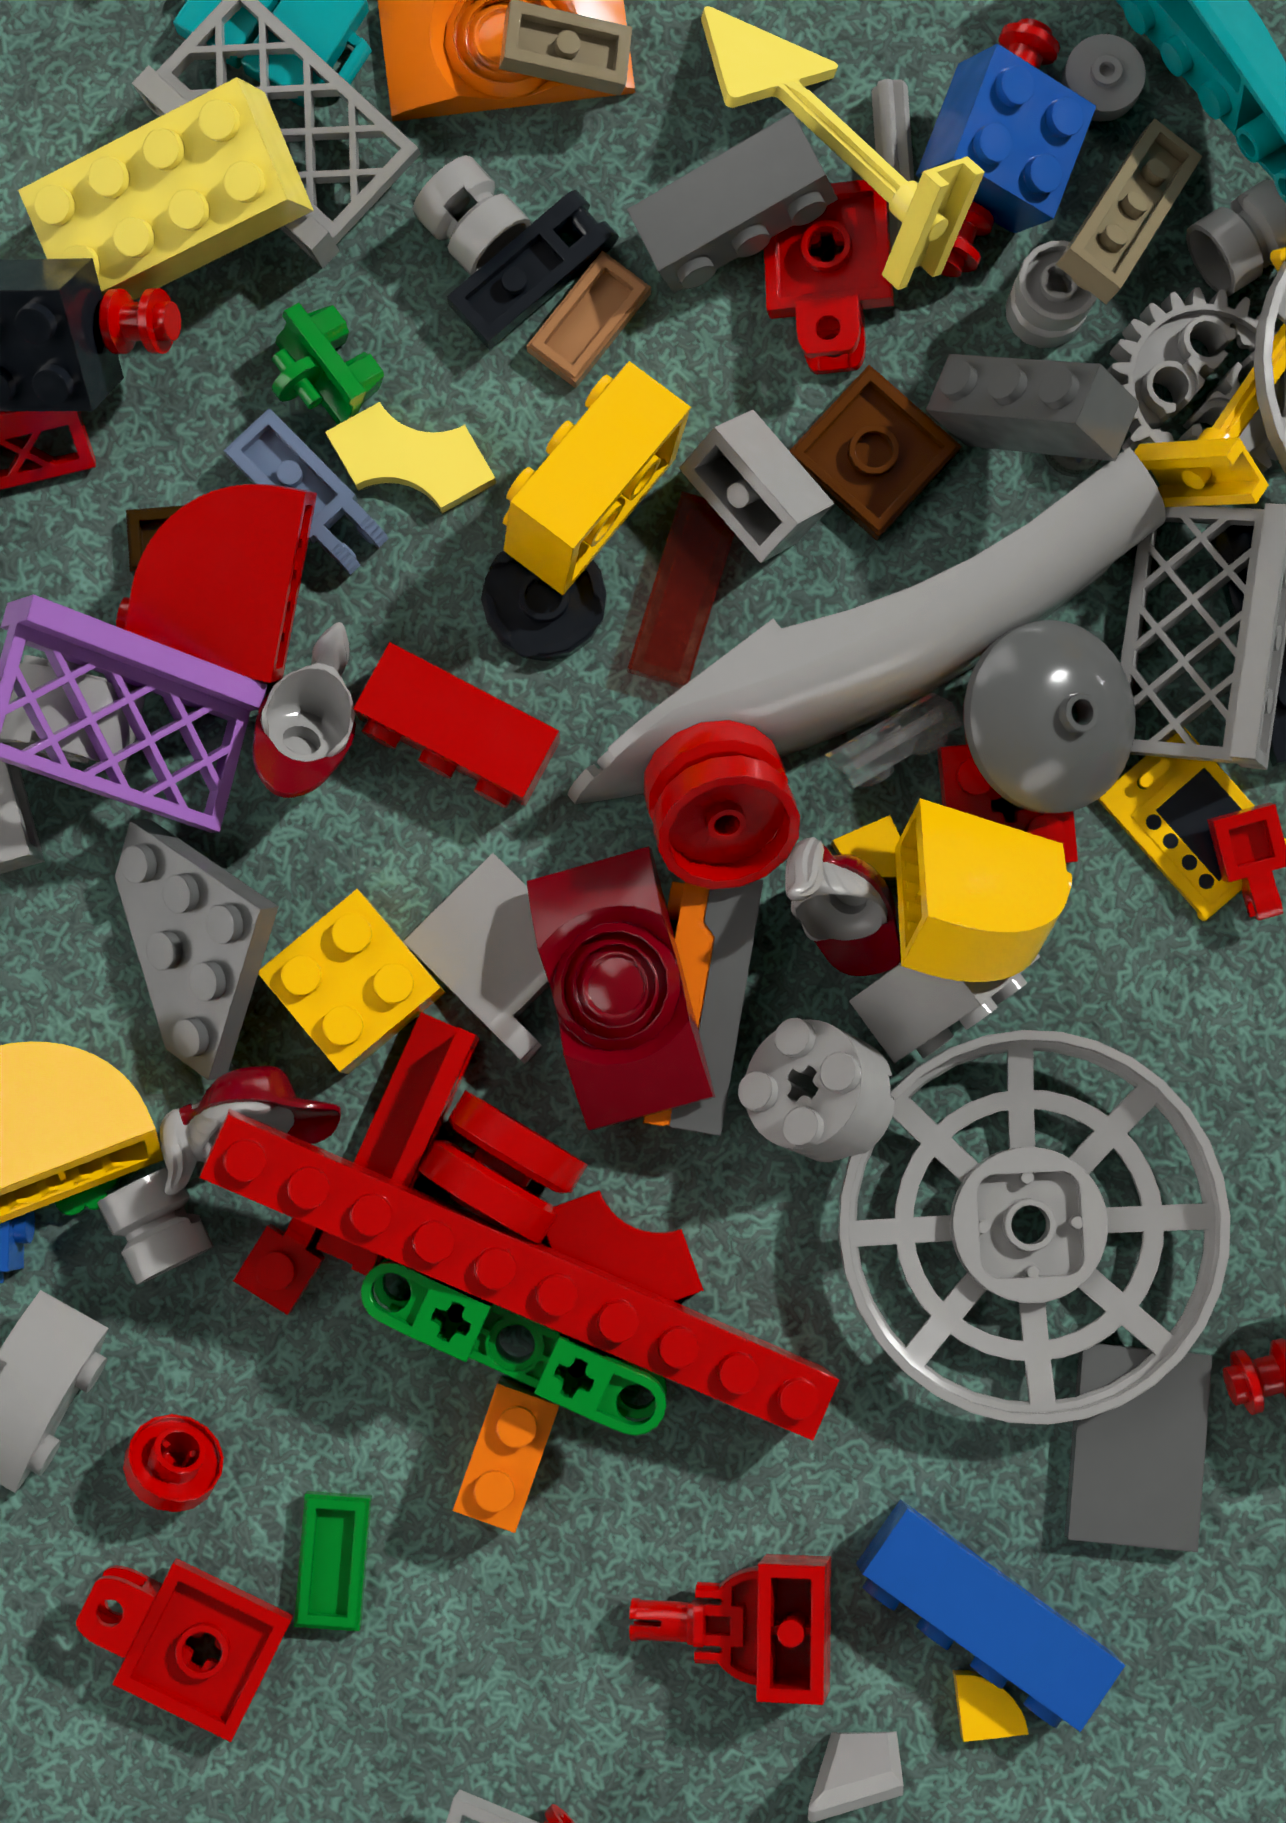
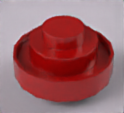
[123,1414,224,1512]

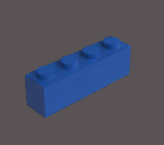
[856,1499,1125,1732]

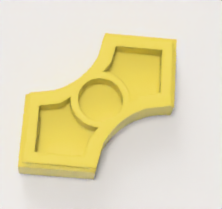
[325,402,496,514]

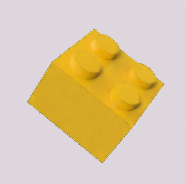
[258,889,446,1074]

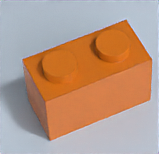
[452,1376,560,1533]

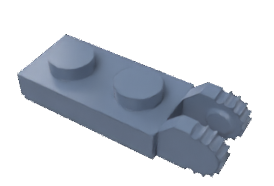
[224,408,388,575]

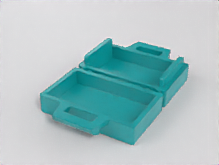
[173,0,372,108]

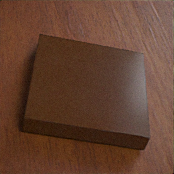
[789,365,962,541]

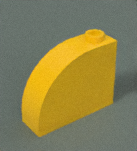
[895,798,1072,982]
[0,1041,163,1224]

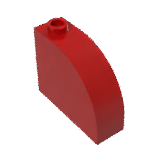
[116,484,317,683]

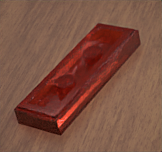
[627,491,735,688]

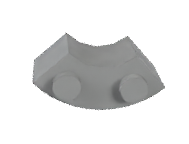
[0,1290,109,1493]

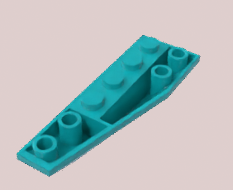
[1115,0,1286,203]

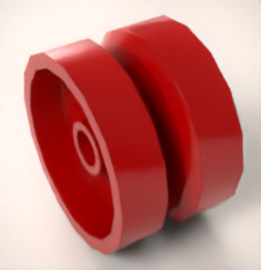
[644,720,800,889]
[417,1090,588,1244]

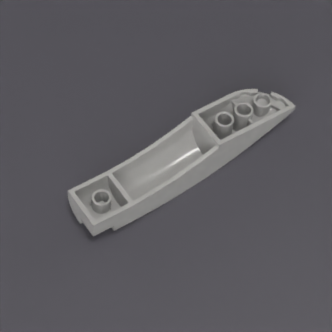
[567,446,1166,804]

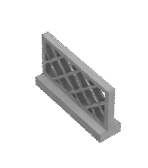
[132,0,421,268]
[1120,503,1286,770]

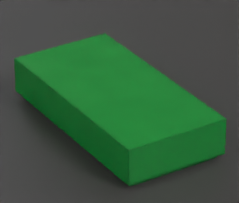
[294,1491,372,1631]

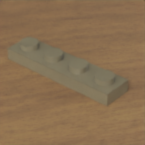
[1056,118,1202,305]

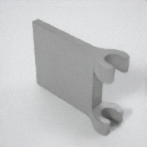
[403,853,550,1064]

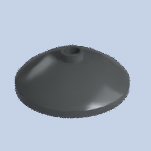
[964,620,1136,813]

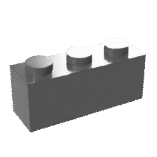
[627,112,838,294]
[926,354,1140,461]

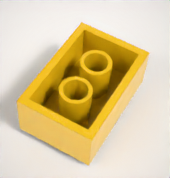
[502,361,691,595]

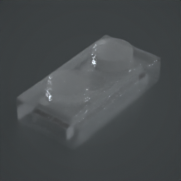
[825,693,963,788]

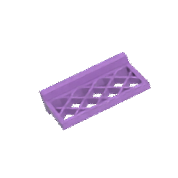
[0,594,267,833]

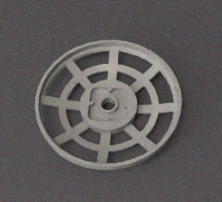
[838,1030,1230,1425]

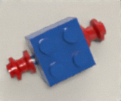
[916,18,1096,277]

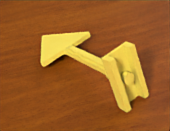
[701,6,985,290]

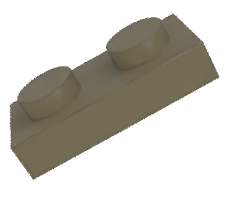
[499,0,632,96]

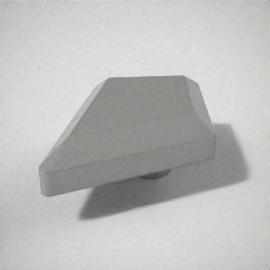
[808,1731,904,1822]

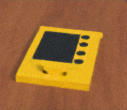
[1097,727,1286,922]

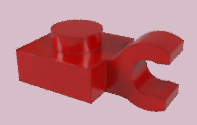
[1207,803,1286,921]
[233,1218,325,1315]

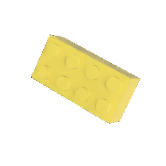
[18,77,314,300]

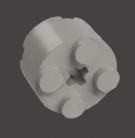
[0,655,145,774]
[738,1018,895,1162]

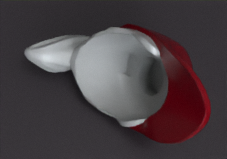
[253,622,356,798]
[785,837,901,976]
[160,1066,341,1195]

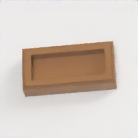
[526,251,651,388]

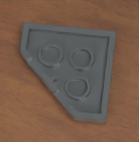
[115,819,279,1080]

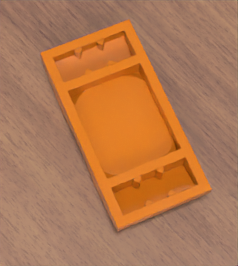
[377,0,635,122]

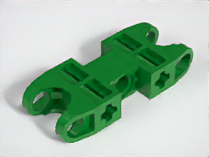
[361,1258,667,1436]

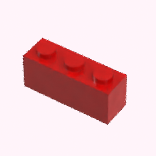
[353,642,561,808]

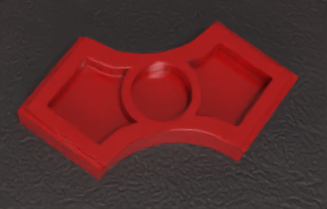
[547,1190,704,1301]

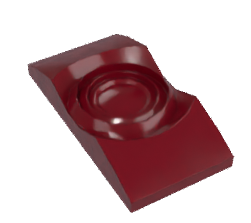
[527,846,715,1131]

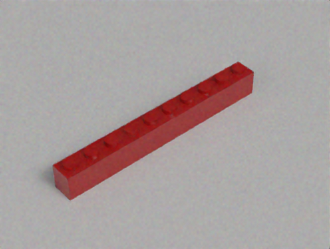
[199,1109,840,1441]

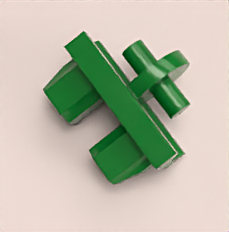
[272,303,384,425]

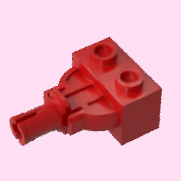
[629,1554,831,1705]

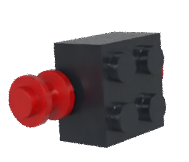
[0,258,181,411]

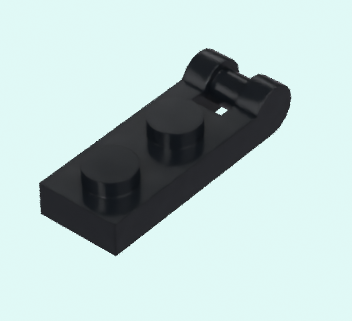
[447,190,619,350]

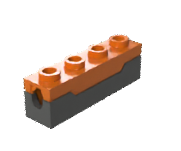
[643,880,764,1136]

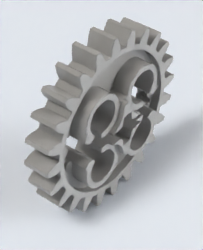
[1107,287,1286,474]

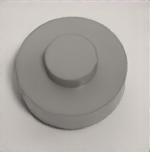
[1061,34,1146,121]

